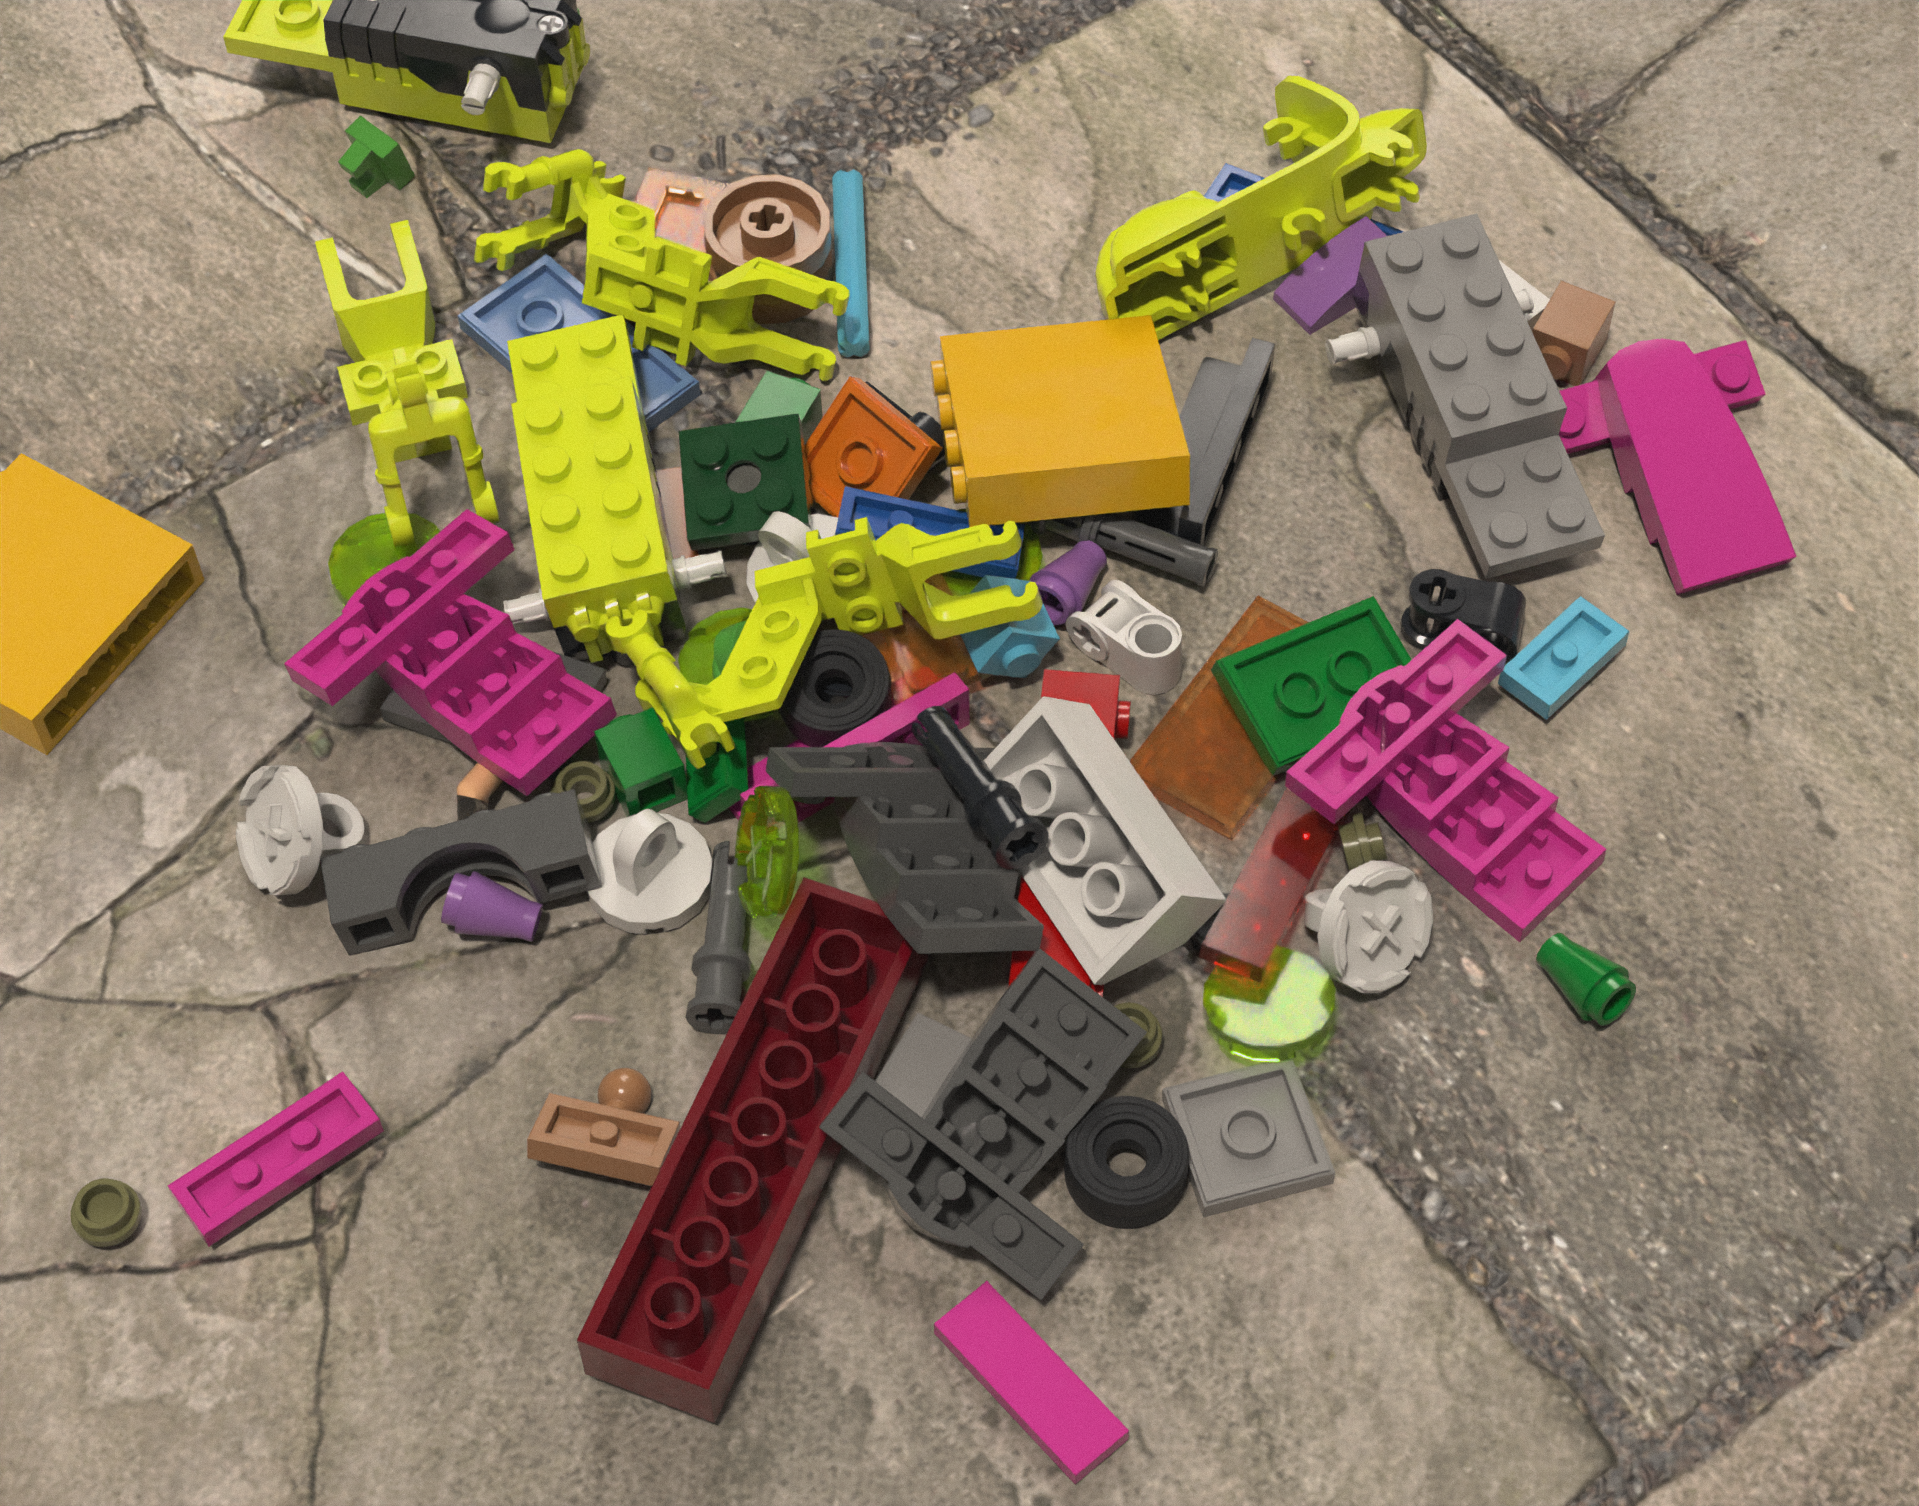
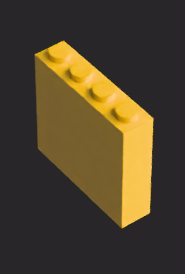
[930,315,1190,527]
[0,453,205,755]

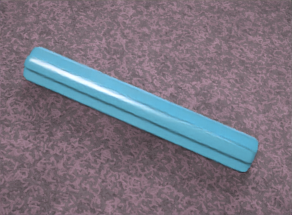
[832,169,870,358]

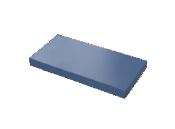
[457,254,700,432]

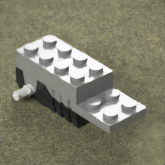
[1325,213,1605,579]

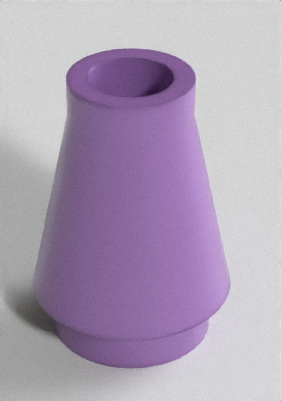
[1029,540,1107,625]
[441,871,543,942]

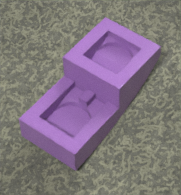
[1273,216,1387,335]

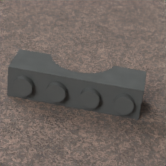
[320,789,602,956]

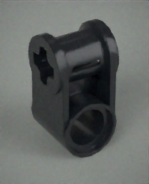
[1400,569,1526,664]

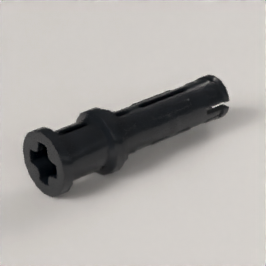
[912,706,1049,869]

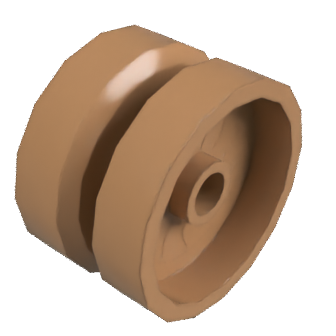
[704,174,833,324]

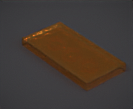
[1130,595,1309,840]

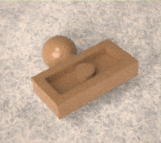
[527,1068,680,1186]

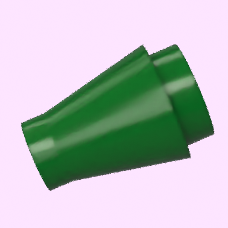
[1536,933,1636,1026]

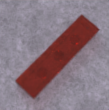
[1199,788,1351,983]

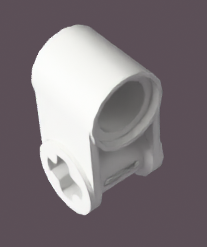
[1066,580,1182,695]

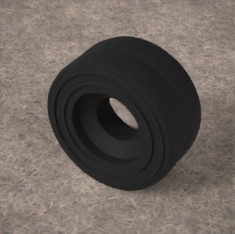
[779,629,892,747]
[1064,1096,1189,1229]

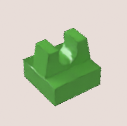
[338,115,415,198]

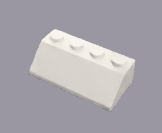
[984,696,1227,985]

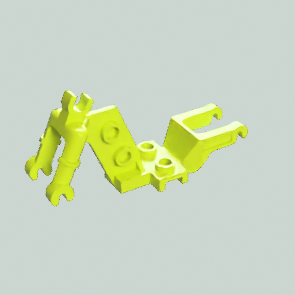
[474,149,850,381]
[315,220,500,548]
[606,517,1043,769]

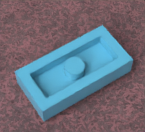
[1498,596,1630,720]

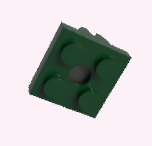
[678,413,814,551]

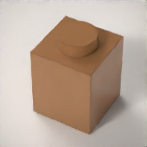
[1532,280,1616,386]

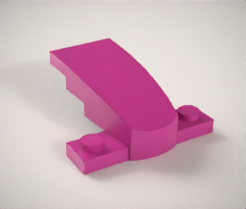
[1559,338,1797,595]
[284,509,617,796]
[1285,619,1607,942]

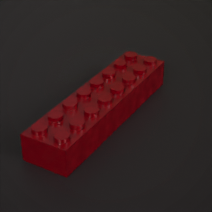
[577,877,929,1423]

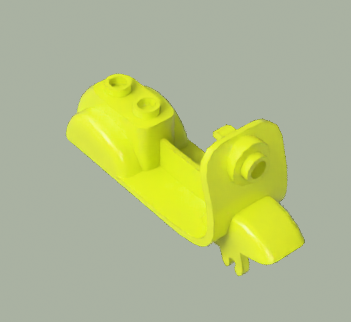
[1095,75,1427,340]

